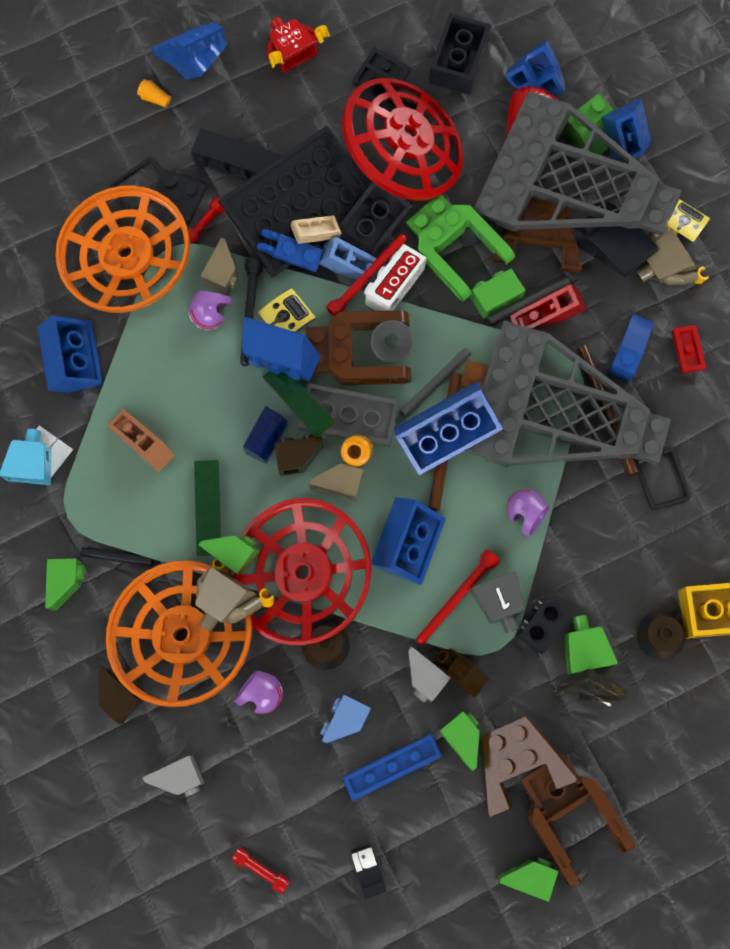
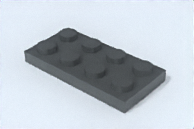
[298,383,399,447]

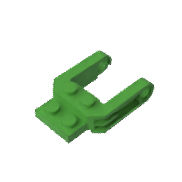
[406,195,515,302]

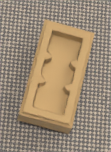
[290,215,342,244]

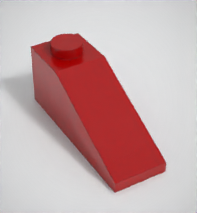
[510,284,587,330]

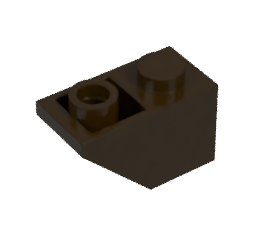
[275,434,323,476]
[431,648,490,698]
[99,667,143,724]

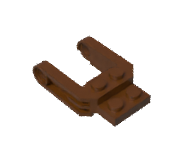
[306,311,411,386]
[520,752,636,888]

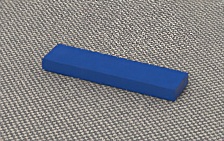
[342,733,443,801]

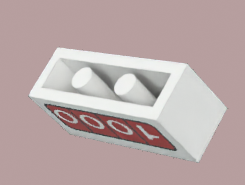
[364,244,427,311]

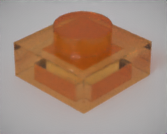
[461,360,489,388]

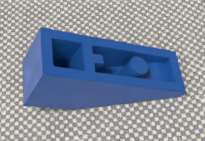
[607,314,654,383]

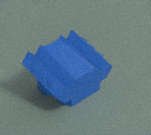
[152,22,228,80]

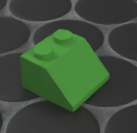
[562,94,614,155]

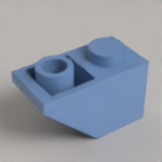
[320,695,371,743]

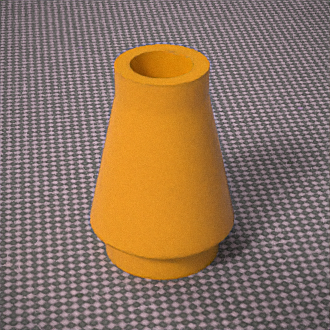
[137,79,171,108]

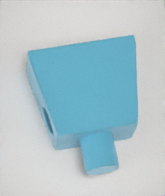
[0,429,51,485]

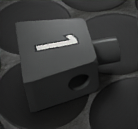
[470,571,524,634]

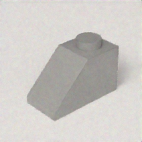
[408,647,450,703]
[142,755,204,797]

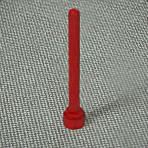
[325,234,407,317]
[416,549,501,645]

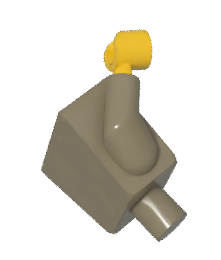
[637,226,709,285]
[195,559,274,632]

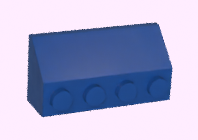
[394,381,503,475]

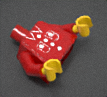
[266,17,330,73]

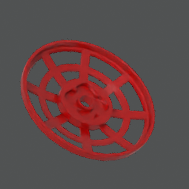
[342,78,463,201]
[231,498,372,646]

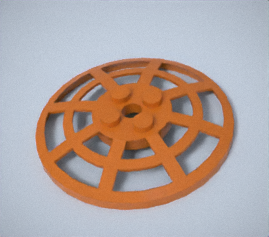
[55,185,190,313]
[106,560,252,707]

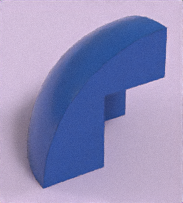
[505,40,565,95]

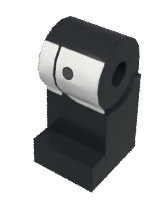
[351,844,387,900]

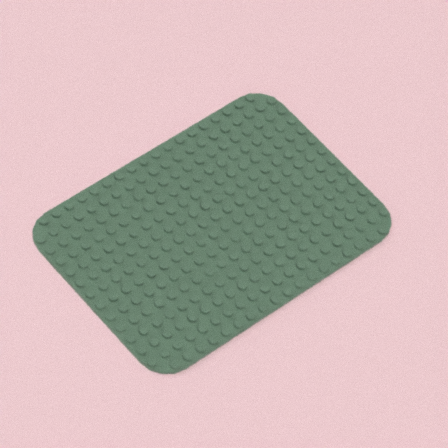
[63,244,584,656]

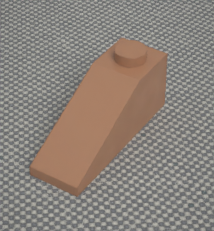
[107,409,175,472]

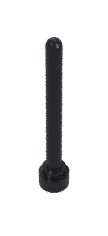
[240,258,263,367]

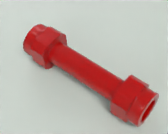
[182,197,224,244]
[231,847,290,894]

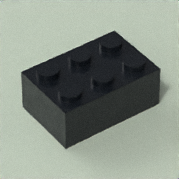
[429,13,491,95]

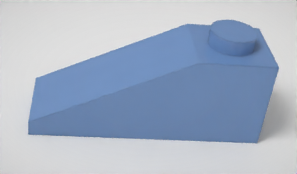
[319,237,388,283]

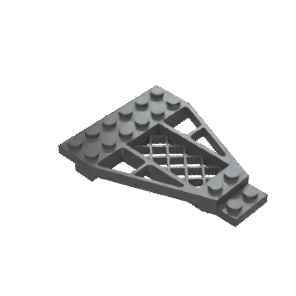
[474,91,682,236]
[465,320,671,467]

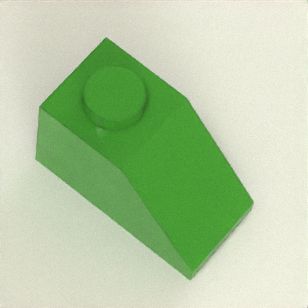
[199,535,260,574]
[45,558,85,611]
[439,711,480,771]
[497,857,558,902]

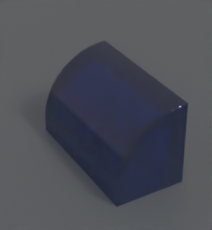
[243,406,288,464]

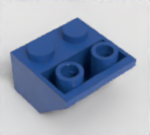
[601,98,651,163]

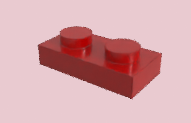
[671,325,706,374]

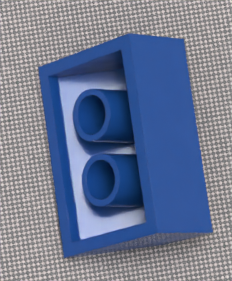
[37,316,103,393]
[242,317,321,381]
[371,497,446,585]

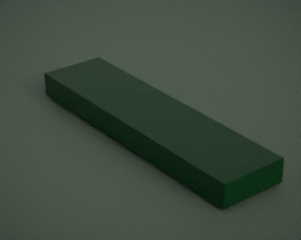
[262,371,335,438]
[194,460,221,556]

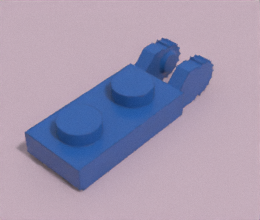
[257,229,323,272]

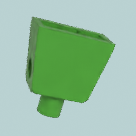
[564,615,618,675]

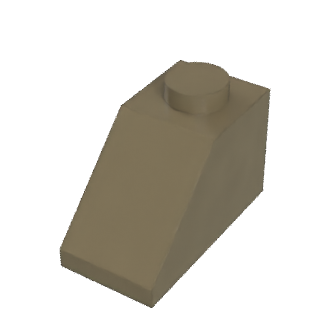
[200,238,239,296]
[309,463,363,501]

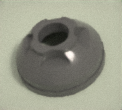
[371,320,413,363]

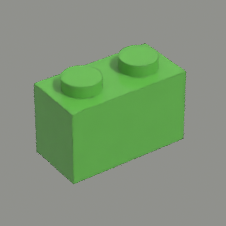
[470,268,526,320]

